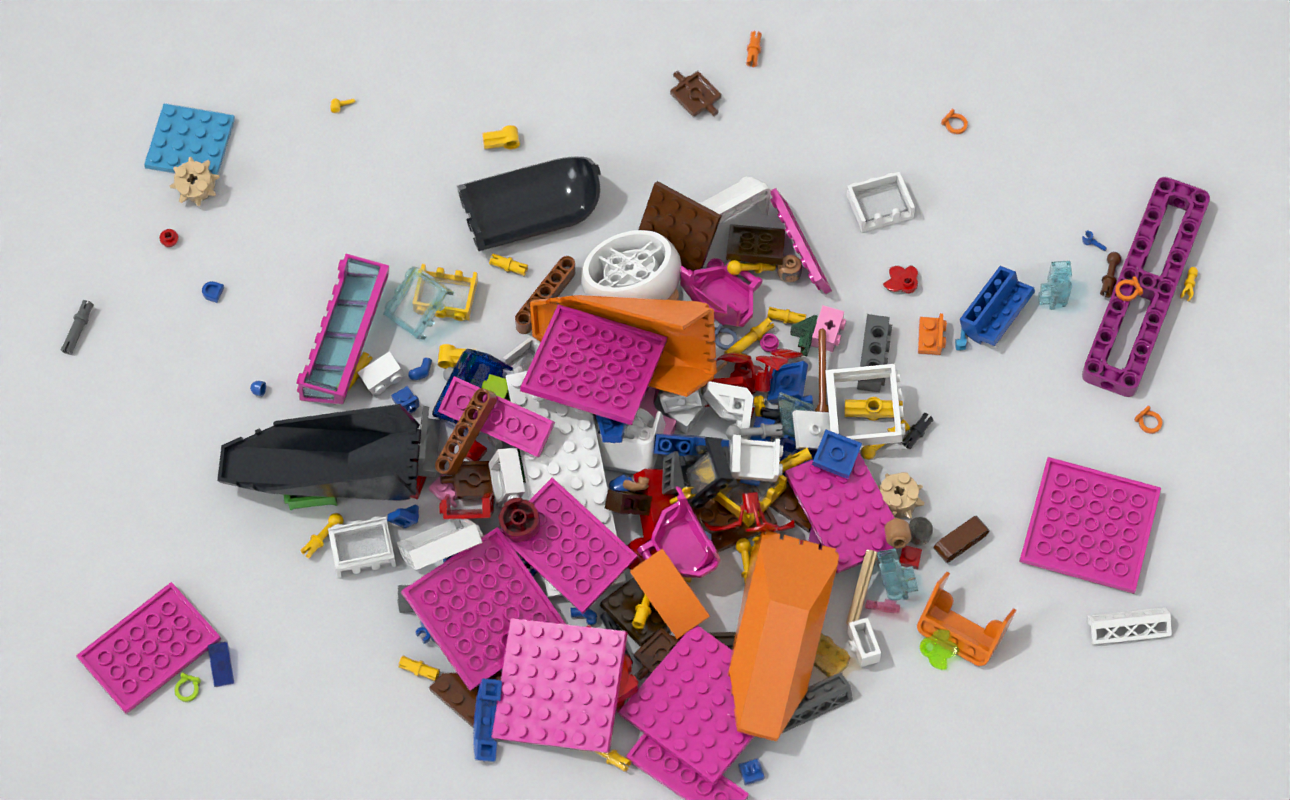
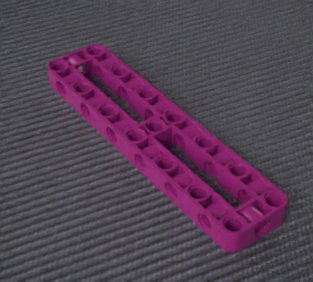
[1082,177,1210,397]

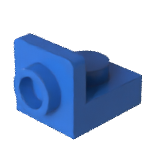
[391,386,420,413]
[387,504,419,528]

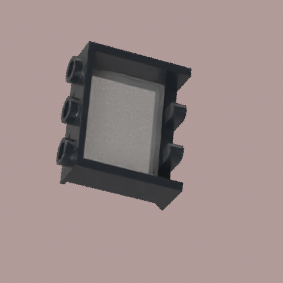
[681,437,735,509]

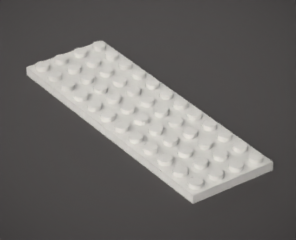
[506,371,626,598]

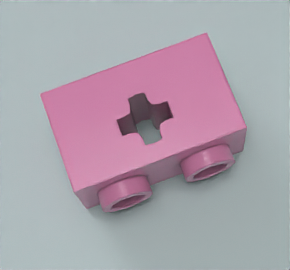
[811,306,847,352]

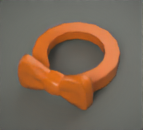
[941,109,968,134]
[1115,276,1143,301]
[1134,406,1162,434]

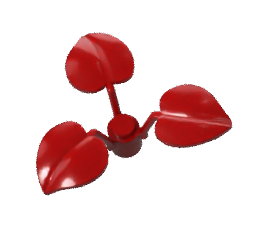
[716,349,803,392]
[705,492,795,532]

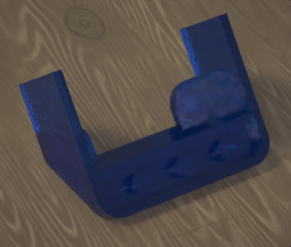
[432,349,513,435]

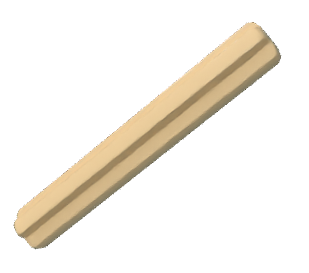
[846,550,877,625]

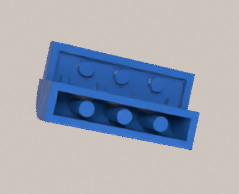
[959,266,1035,346]

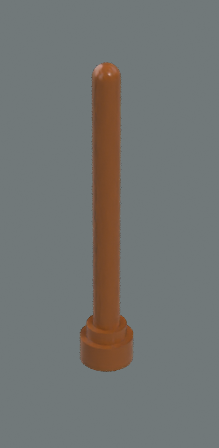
[815,328,830,418]

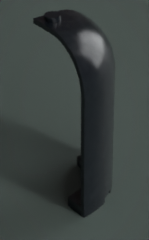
[457,156,601,251]

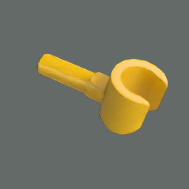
[330,98,355,113]
[670,487,696,504]

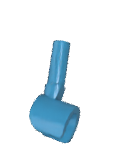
[955,327,967,350]

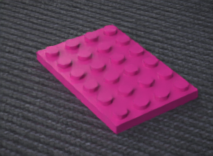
[784,453,899,574]
[500,477,638,614]
[76,582,221,714]

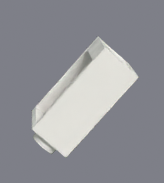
[488,448,525,507]

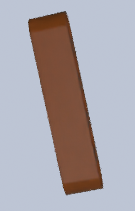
[515,256,576,334]
[435,388,497,476]

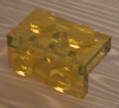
[814,632,851,678]

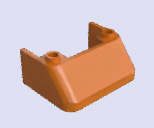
[917,572,1017,666]

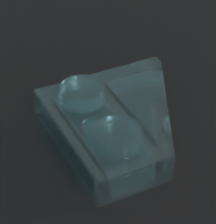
[777,392,814,438]

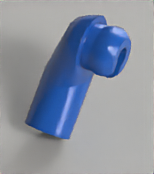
[408,358,432,380]
[570,607,598,625]

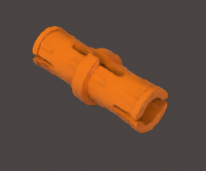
[746,31,762,67]

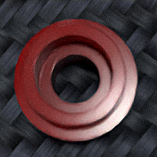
[159,229,178,247]

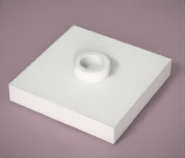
[792,410,831,451]

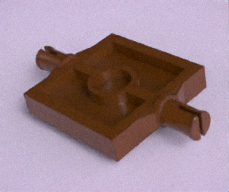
[670,70,721,118]
[440,461,494,499]
[633,628,684,681]

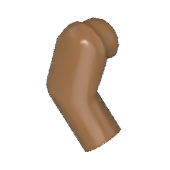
[623,477,649,492]

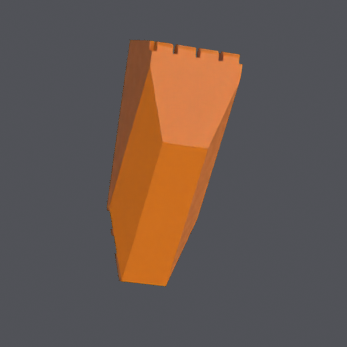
[530,295,717,397]
[728,530,839,742]

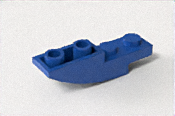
[653,434,729,456]

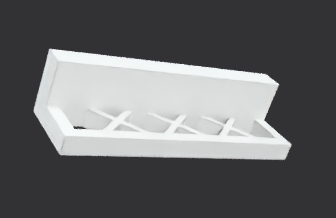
[1088,607,1171,644]

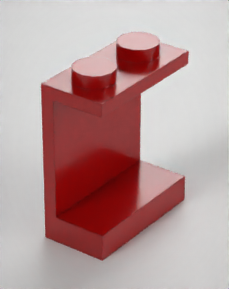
[439,493,494,519]

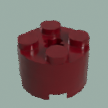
[499,497,540,542]

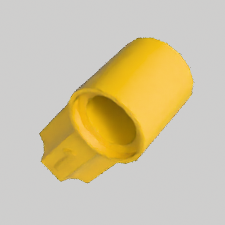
[482,125,520,149]
[437,344,476,369]

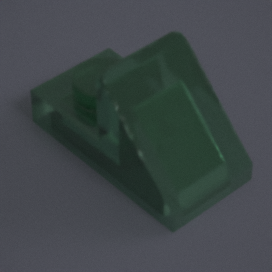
[790,315,818,357]

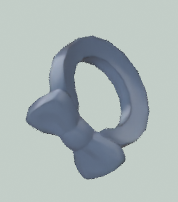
[712,324,737,350]

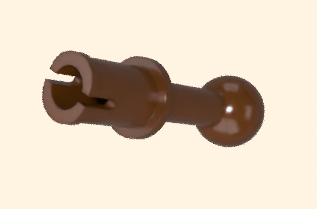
[1100,252,1122,298]

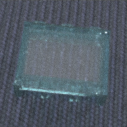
[383,266,454,340]

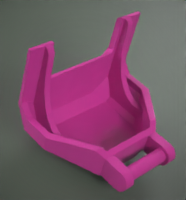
[680,260,763,327]
[637,487,721,578]

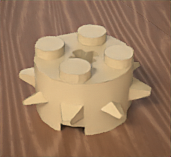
[170,157,220,206]
[878,472,924,519]

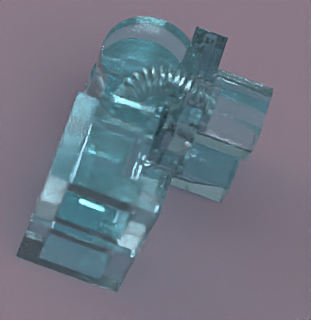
[1038,261,1072,310]
[877,548,918,601]

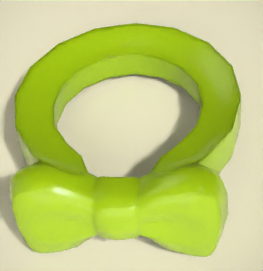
[174,673,201,702]

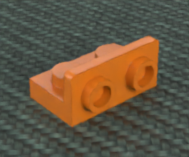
[918,313,947,355]

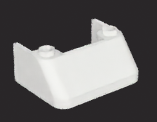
[698,176,771,223]
[592,411,666,474]

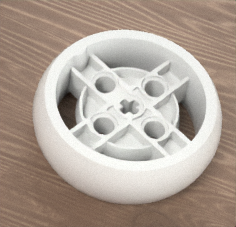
[581,230,681,300]

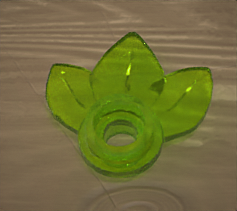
[920,629,959,670]

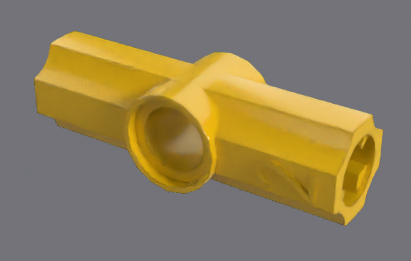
[844,397,903,421]

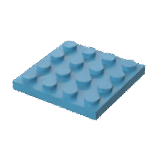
[144,103,235,175]

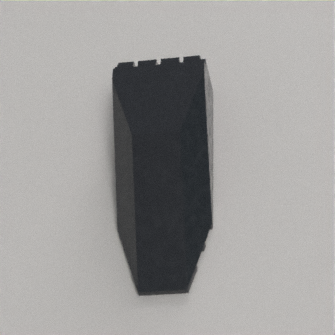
[217,404,421,501]

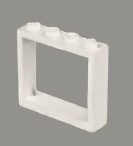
[825,364,906,446]
[396,519,483,570]

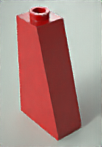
[633,469,675,542]

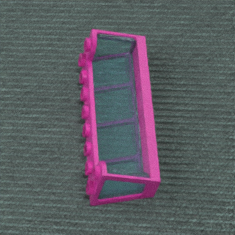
[296,254,389,404]

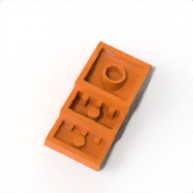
[630,549,710,639]

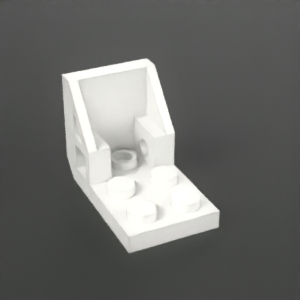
[702,382,754,453]

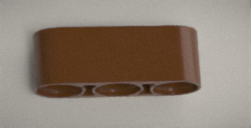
[933,516,990,563]

